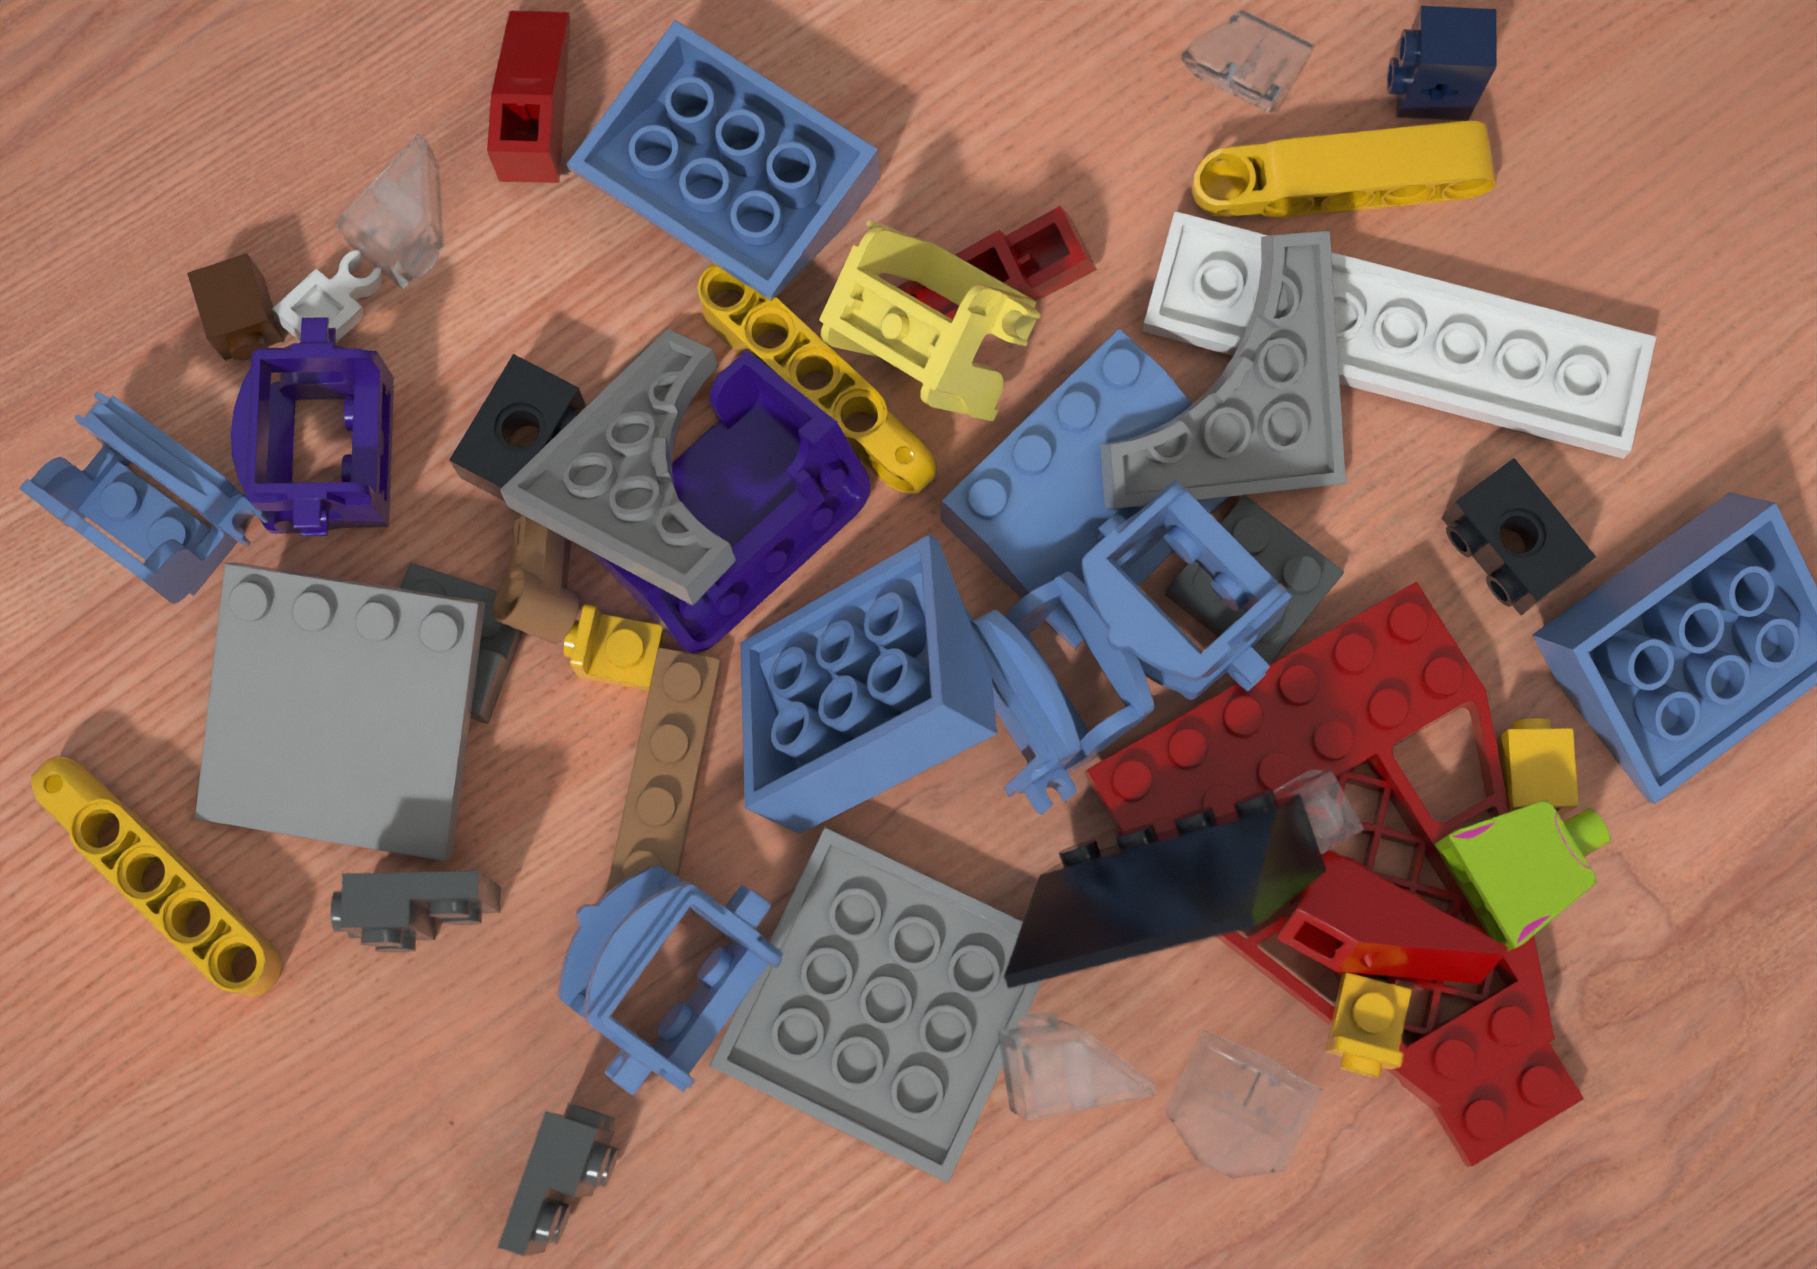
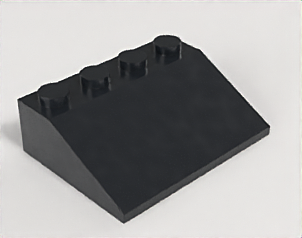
[1004,790,1327,989]

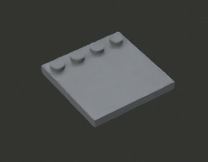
[195,562,485,861]
[709,827,1043,1183]

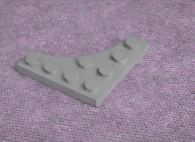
[1100,231,1346,509]
[500,328,736,605]

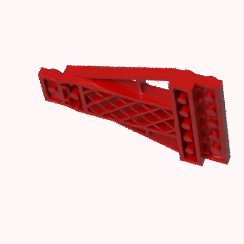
[1085,581,1584,1167]

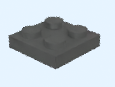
[1165,495,1344,665]

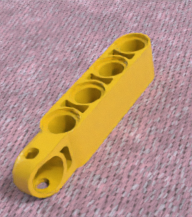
[1192,121,1497,218]
[697,264,937,494]
[31,756,282,997]

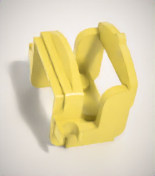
[819,221,1041,421]

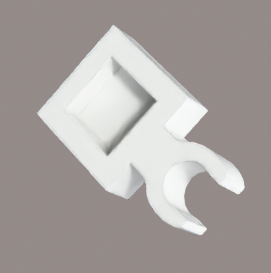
[272,250,382,343]

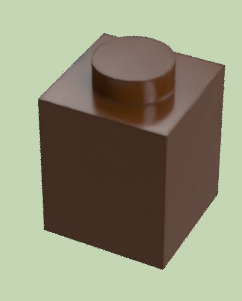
[187,253,284,360]

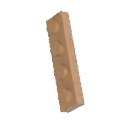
[606,647,723,893]

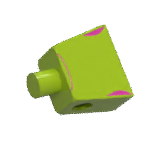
[1434,800,1611,951]

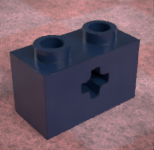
[1387,6,1497,121]

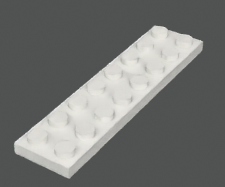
[1142,211,1657,459]

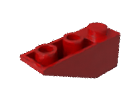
[487,11,570,183]
[1276,848,1509,984]

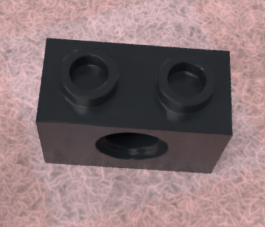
[449,354,586,501]
[1441,458,1596,616]

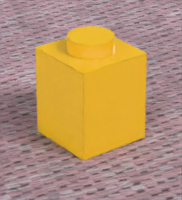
[1496,718,1579,816]

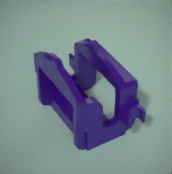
[231,317,394,536]

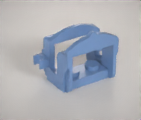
[19,392,269,604]
[1081,479,1292,700]
[965,571,1154,815]
[558,865,784,1095]

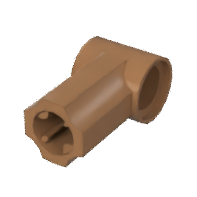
[493,515,579,644]

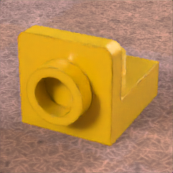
[564,604,666,691]
[1325,973,1412,1078]

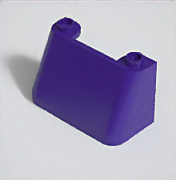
[590,350,871,653]

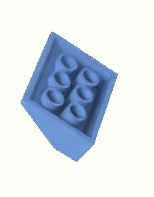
[567,20,880,301]
[941,328,1228,649]
[1532,492,1817,804]
[740,534,997,834]

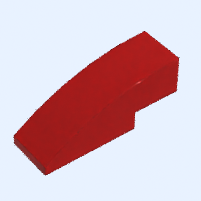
[897,206,1097,320]

